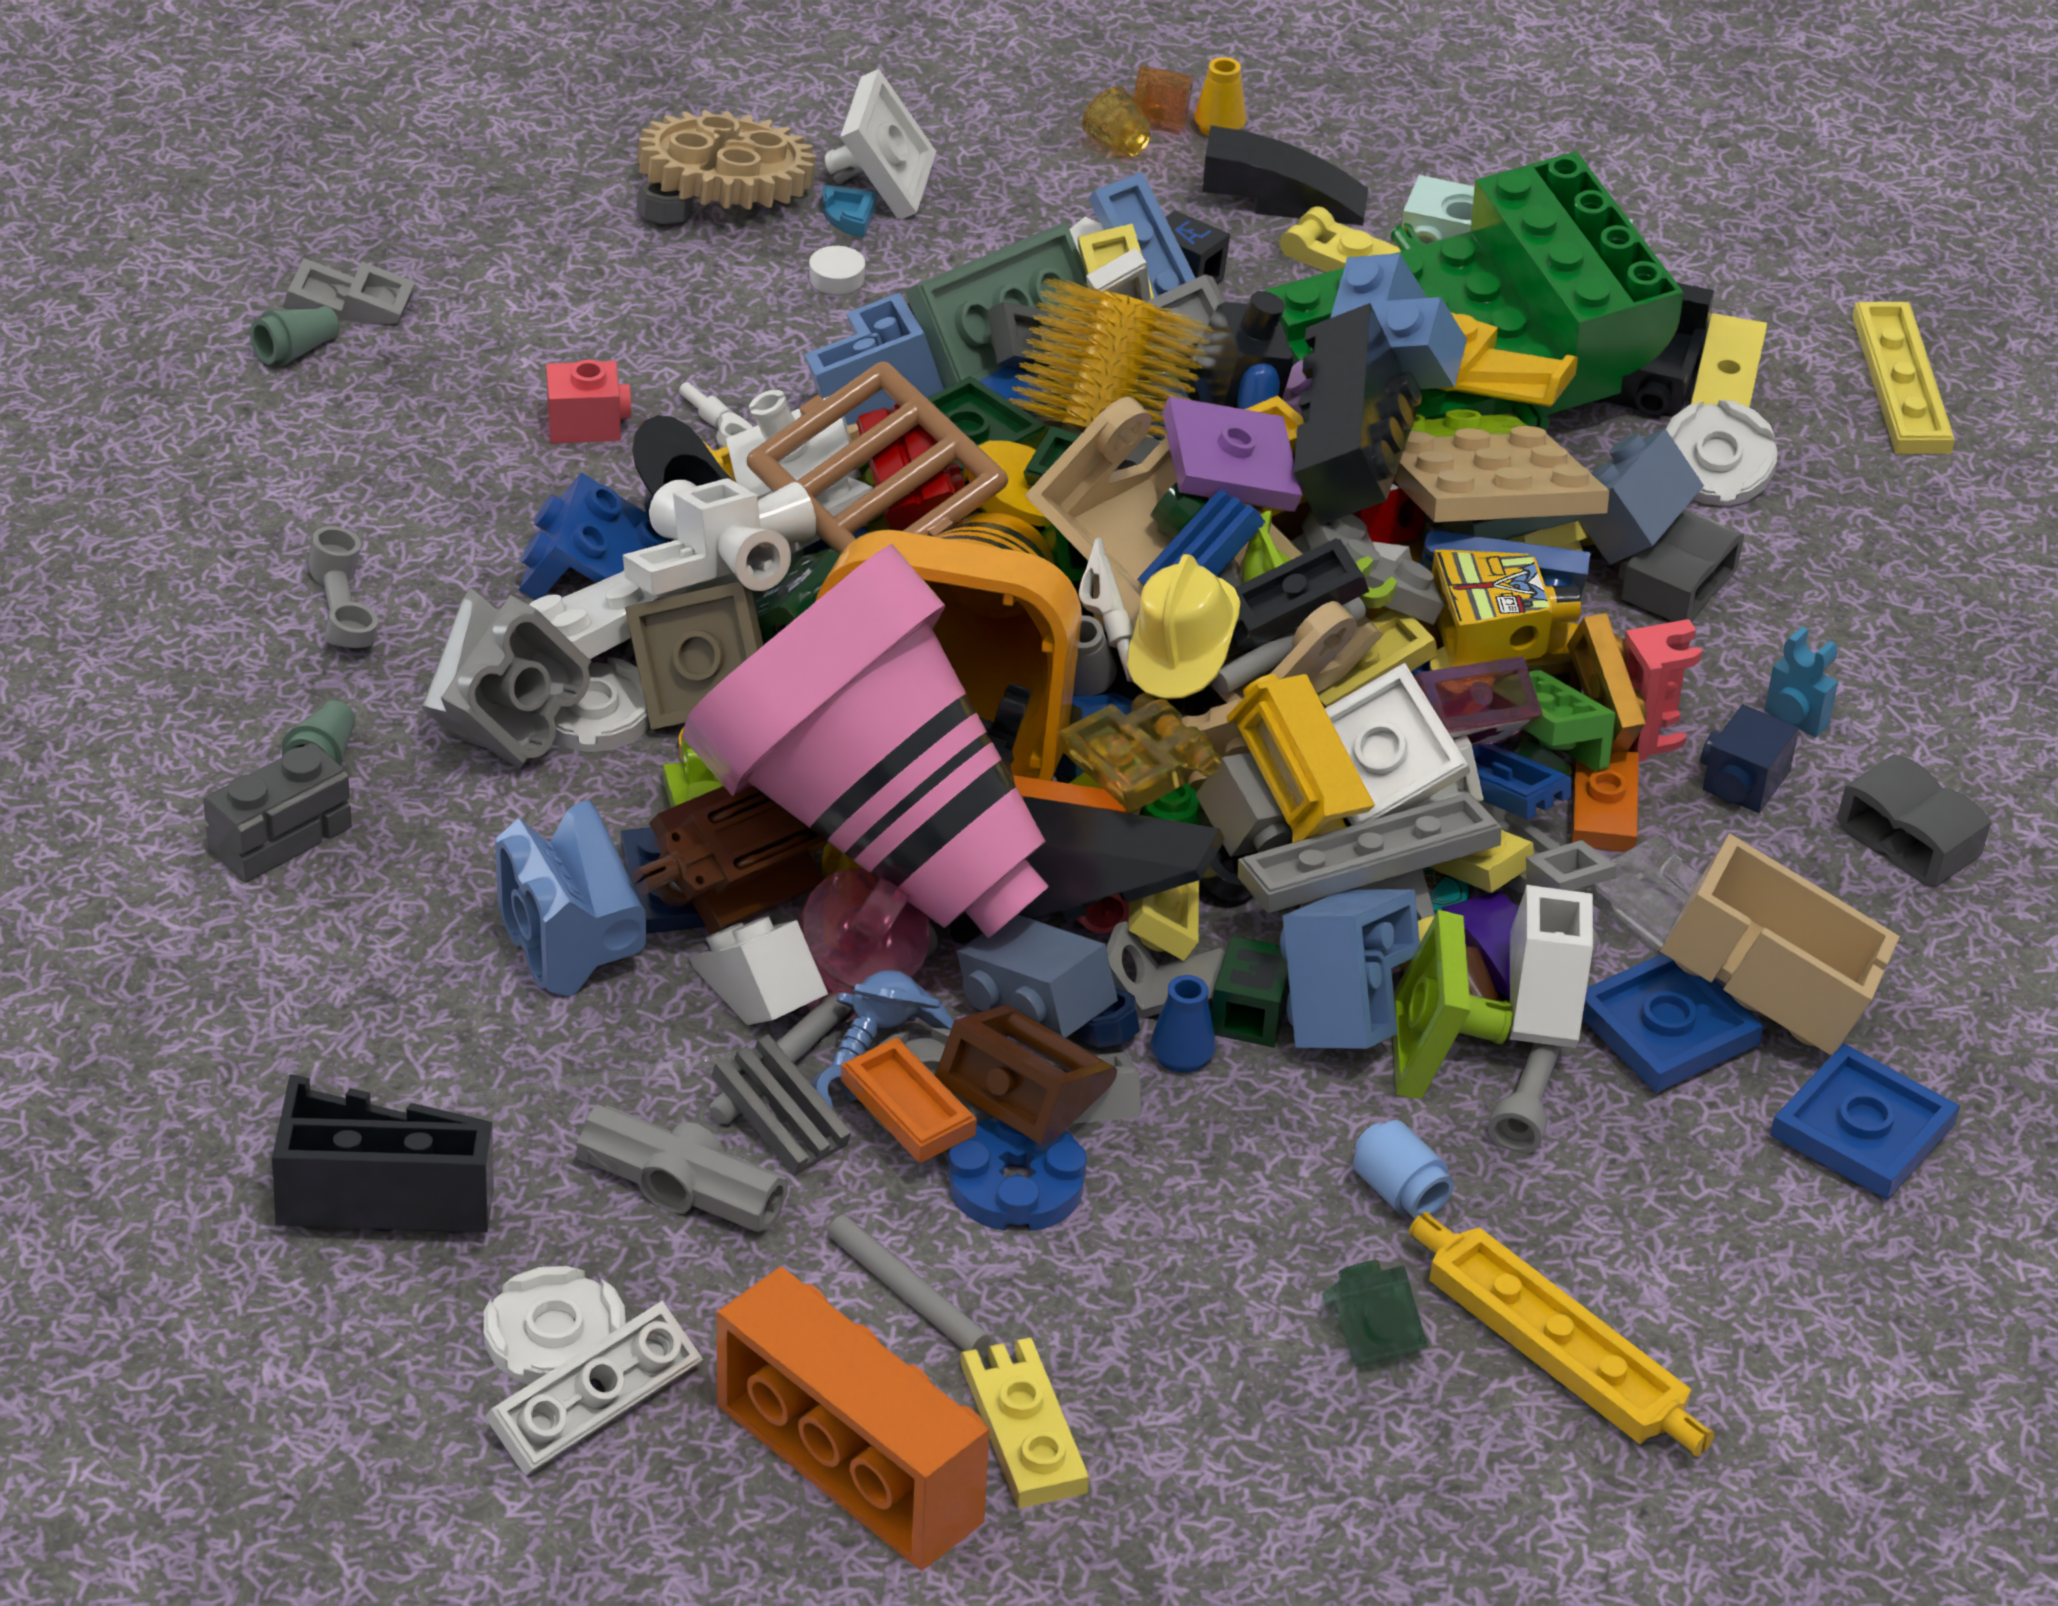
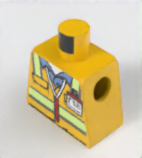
[1432,549,1581,673]

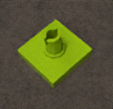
[1392,910,1513,1099]

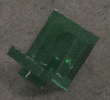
[1322,1260,1428,1368]

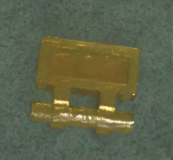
[1058,693,1222,813]

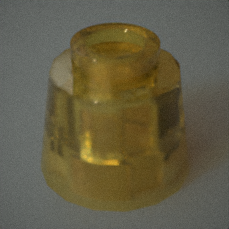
[1081,87,1150,156]

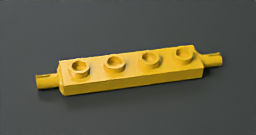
[1409,1212,1715,1457]

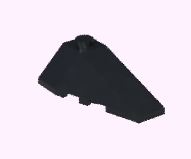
[950,797,1225,944]

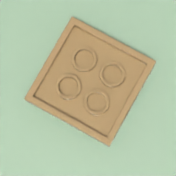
[1393,426,1610,522]

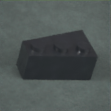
[272,1074,494,1233]

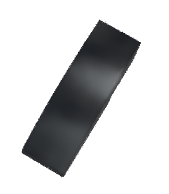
[1202,125,1368,226]

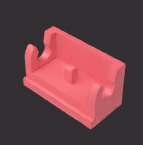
[1624,619,1702,762]

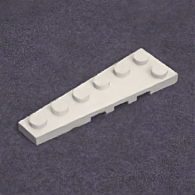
[529,476,873,659]

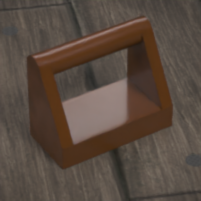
[935,1005,1117,1144]

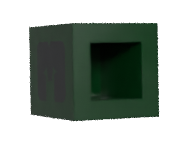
[1211,935,1290,1048]

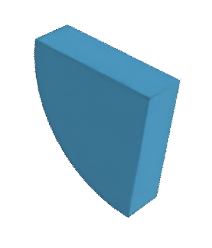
[822,185,877,238]

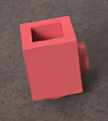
[546,360,631,444]

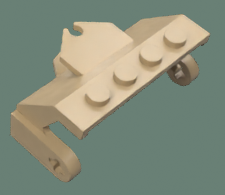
[1025,396,1384,703]

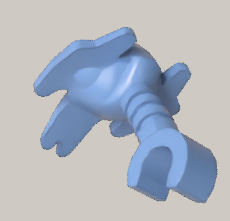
[811,970,954,1108]

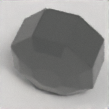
[637,181,693,225]

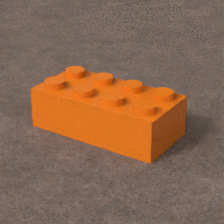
[717,1266,990,1571]

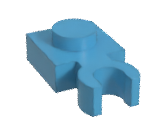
[1764,626,1838,737]

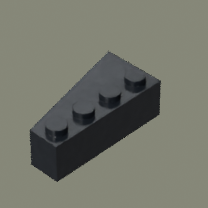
[1294,303,1422,525]

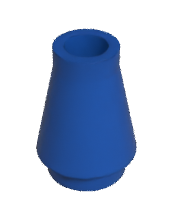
[1150,975,1217,1073]

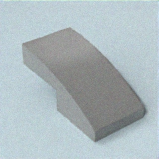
[283,258,415,325]

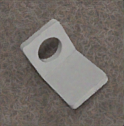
[1106,922,1225,1018]

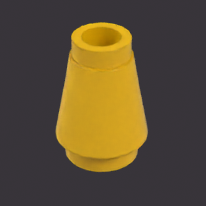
[1194,57,1247,136]

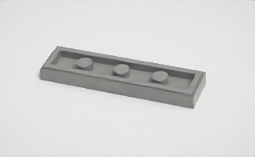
[1238,792,1502,913]

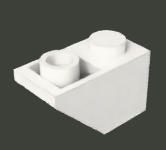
[1510,885,1593,1048]
[689,916,828,1025]

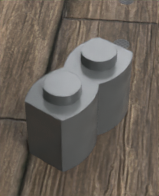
[1618,509,1745,623]
[1837,754,1991,887]

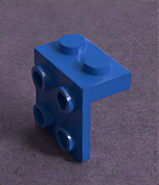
[519,472,672,600]

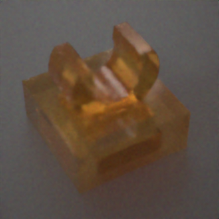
[1130,65,1195,129]

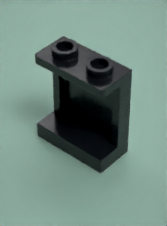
[1592,282,1714,417]

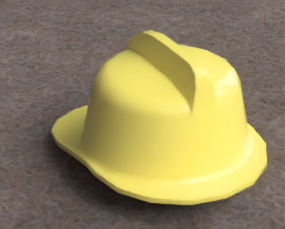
[1127,554,1241,699]

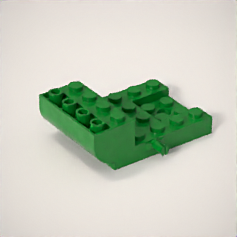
[1265,151,1684,431]

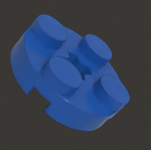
[948,1117,1087,1231]

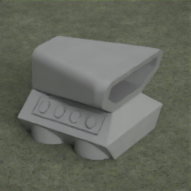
[422,588,591,769]

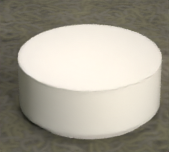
[809,246,865,295]

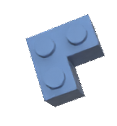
[1330,253,1467,389]
[804,292,944,426]
[1280,889,1420,1049]

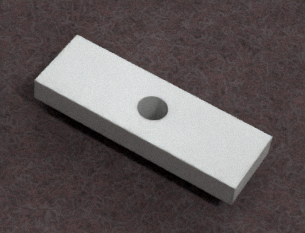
[485,1301,703,1476]

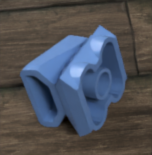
[495,800,646,996]

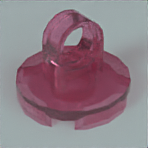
[798,868,931,995]

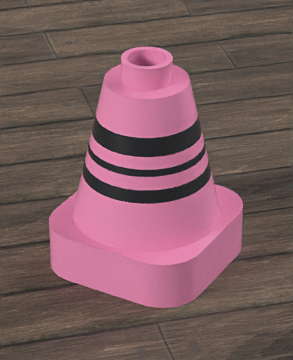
[682,544,1049,939]

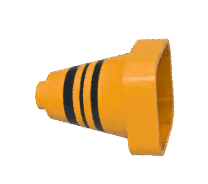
[815,512,1082,781]

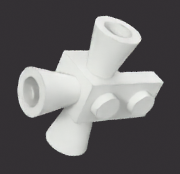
[623,478,816,598]

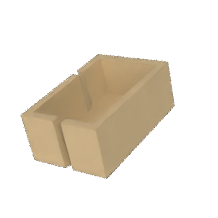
[1660,833,1900,1056]

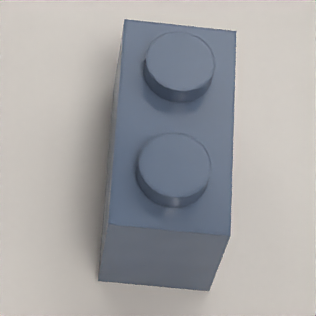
[1579,428,1704,565]
[956,915,1118,1038]

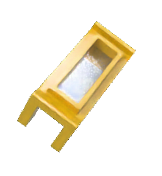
[1226,674,1375,843]

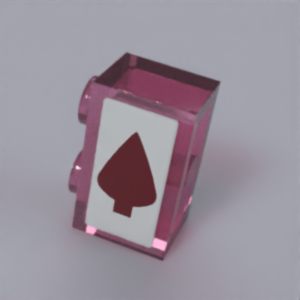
[1414,656,1543,747]

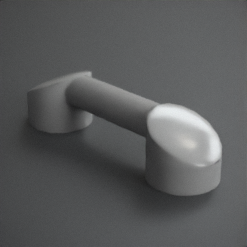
[308,526,378,648]

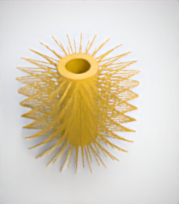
[1008,279,1214,442]

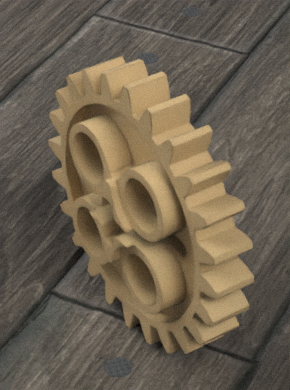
[637,110,816,209]

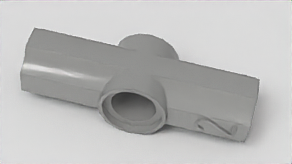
[577,1104,788,1233]

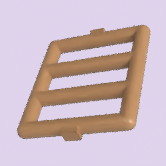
[747,361,1008,555]

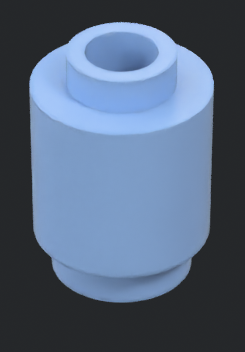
[1353,1120,1454,1219]

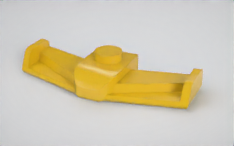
[1437,312,1578,407]

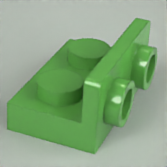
[1477,670,1616,771]

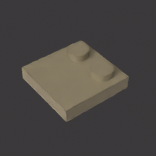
[625,581,763,730]

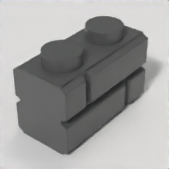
[203,743,352,882]

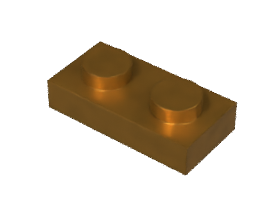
[1567,613,1647,754]

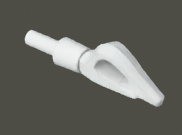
[679,382,753,449]
[1079,538,1134,682]

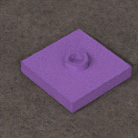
[1162,396,1302,512]

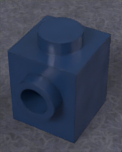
[1700,704,1799,813]

